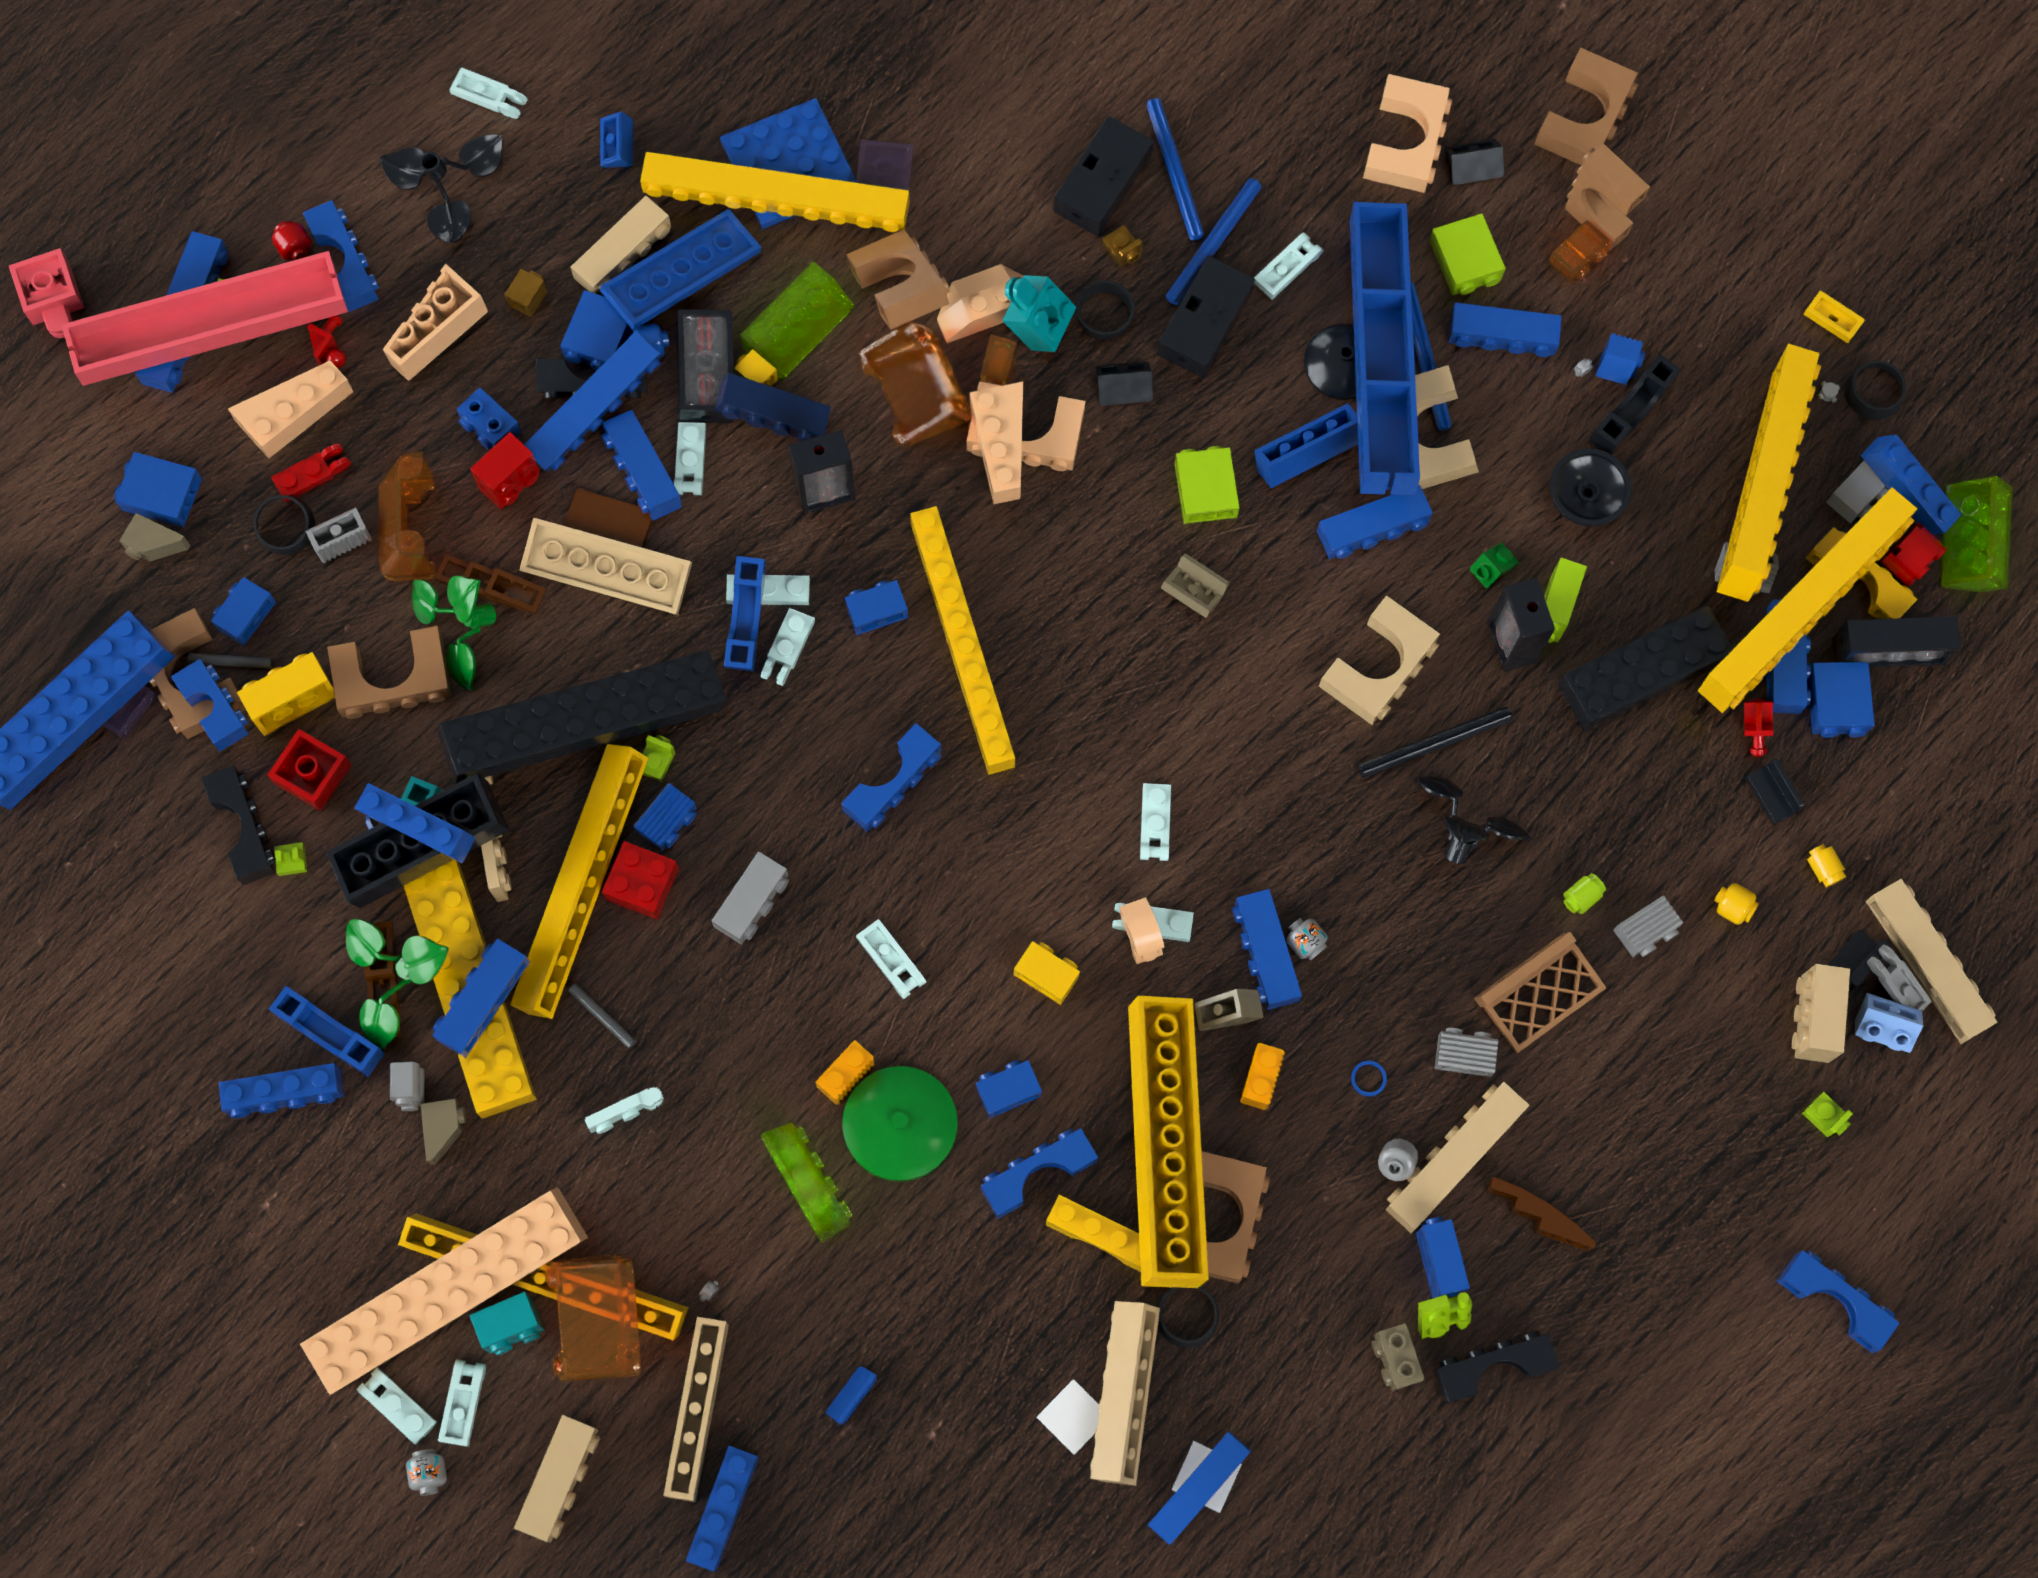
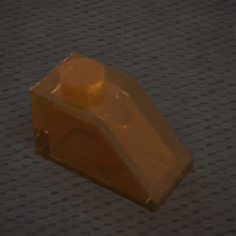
[981,334,1017,386]

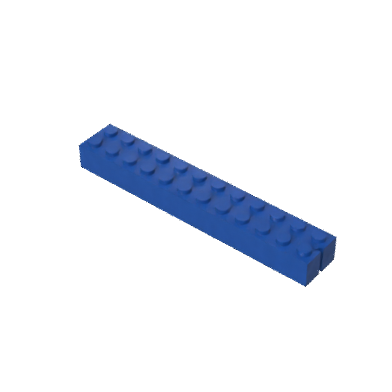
[1350,202,1420,495]

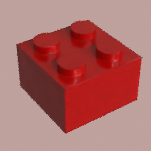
[470,432,540,509]
[267,729,352,811]
[602,841,679,920]

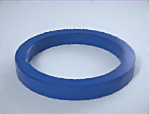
[1351,1061,1387,1097]

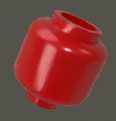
[272,221,312,261]

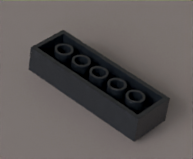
[1558,605,1733,731]
[326,773,510,908]

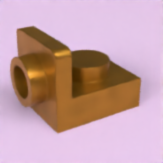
[1102,225,1143,267]

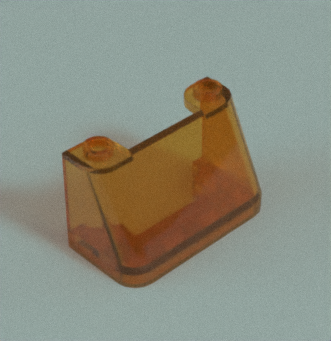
[858,320,972,447]
[378,452,436,581]
[546,1253,641,1381]

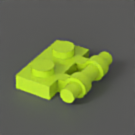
[1418,1292,1472,1339]

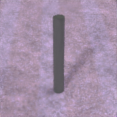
[188,653,273,669]
[568,983,637,1049]

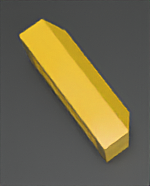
[1804,290,1865,343]

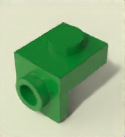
[1470,542,1519,588]

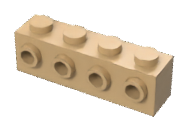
[571,196,671,295]
[514,1415,600,1543]

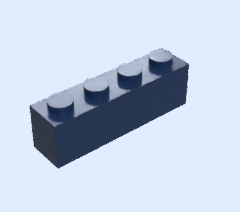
[715,373,831,441]

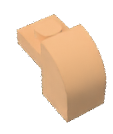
[1119,897,1165,964]

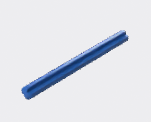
[1147,98,1204,241]
[1166,178,1261,305]
[1411,282,1451,431]

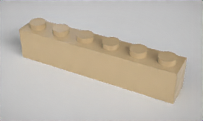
[1866,879,1998,1044]
[1385,1082,1529,1233]
[1090,1301,1160,1486]
[663,1317,729,1502]

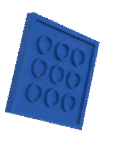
[720,98,857,229]

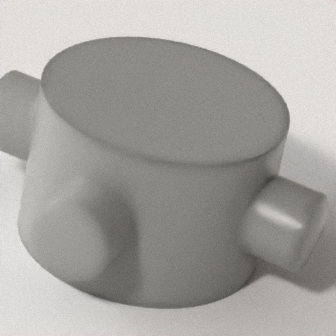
[1574,359,1593,377]
[1818,381,1840,403]
[699,1281,719,1302]

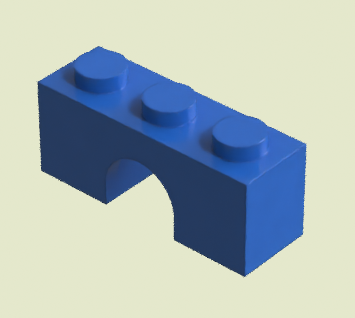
[171,659,249,751]

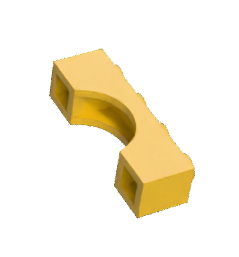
[1806,527,1918,619]
[1046,1195,1141,1272]

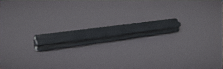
[1358,707,1512,778]

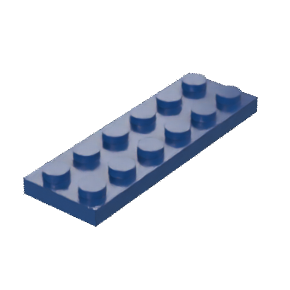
[600,209,761,330]

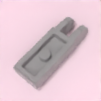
[1867,945,1932,1011]

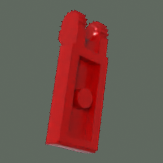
[271,444,351,502]

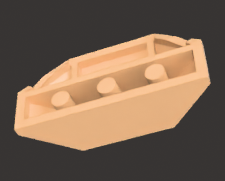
[937,264,1023,343]

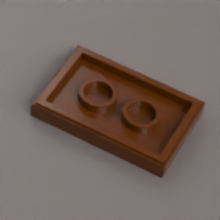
[563,488,653,548]

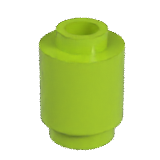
[1564,873,1606,914]

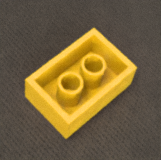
[237,652,335,736]

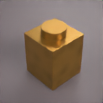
[504,269,547,317]

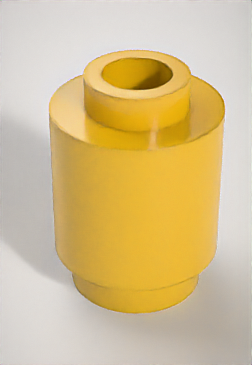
[1807,844,1846,888]

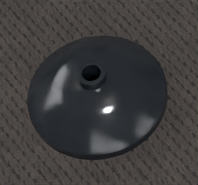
[1304,324,1356,400]
[1549,448,1632,527]

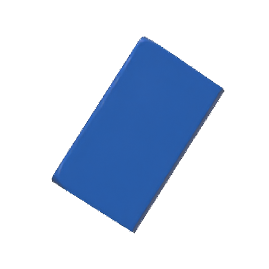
[600,112,633,167]
[826,1366,877,1426]

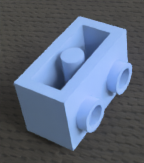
[1855,993,1923,1053]

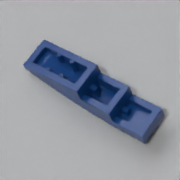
[1148,1431,1251,1545]

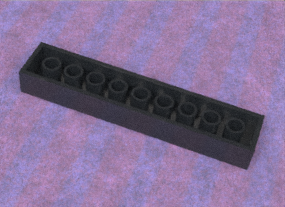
[438,650,727,784]

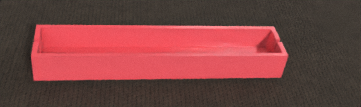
[62,251,348,386]

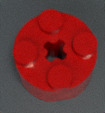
[1880,522,1947,586]

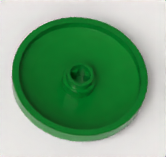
[843,1066,957,1182]

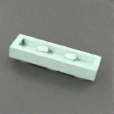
[726,575,810,605]

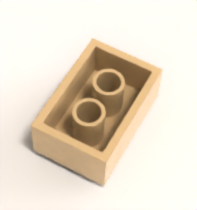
[1792,964,1850,1063]

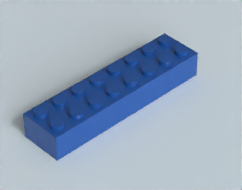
[0,610,176,810]

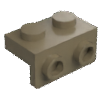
[1161,554,1229,618]
[1372,1324,1424,1392]

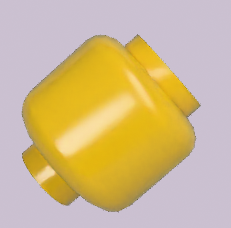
[1714,883,1759,925]

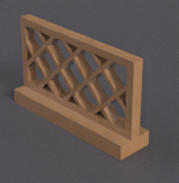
[1474,932,1606,1053]

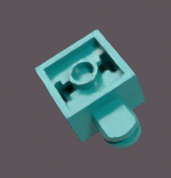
[1002,275,1076,352]

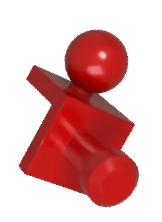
[307,315,346,369]
[1744,698,1773,757]

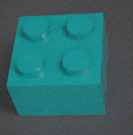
[469,1292,545,1356]

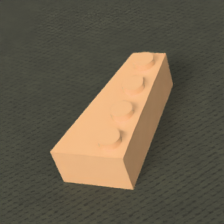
[383,264,488,381]
[228,361,353,459]
[970,382,1023,504]

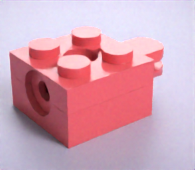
[9,248,85,338]

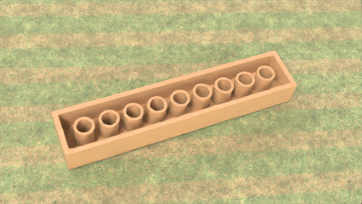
[300,1187,588,1395]

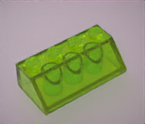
[740,261,854,381]
[1941,476,2012,592]
[760,1122,852,1243]

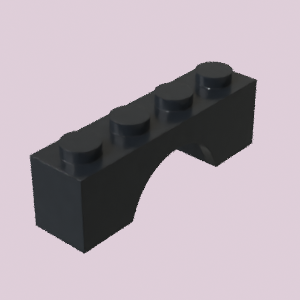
[1589,354,1681,455]
[536,359,648,399]
[201,765,276,885]
[1434,1331,1560,1405]

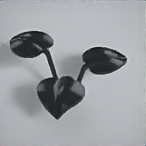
[380,134,503,244]
[1415,776,1532,864]

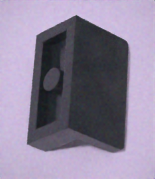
[1444,139,1504,185]
[1095,361,1153,406]
[1745,758,1805,826]
[1828,930,1892,992]

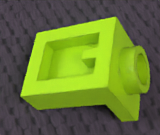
[642,735,675,782]
[1802,1092,1853,1137]

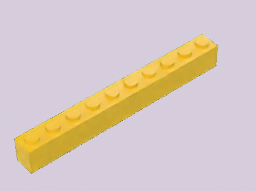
[640,152,910,232]
[910,506,1015,775]
[510,744,649,1019]
[398,1213,689,1340]

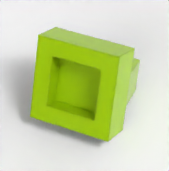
[274,842,307,876]

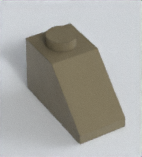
[119,513,190,561]
[1194,989,1264,1031]
[421,1099,466,1165]

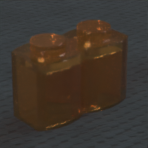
[1548,220,1610,283]

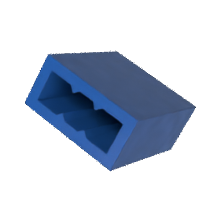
[560,290,632,371]
[114,452,202,528]
[1807,662,1875,738]
[1416,1216,1470,1299]

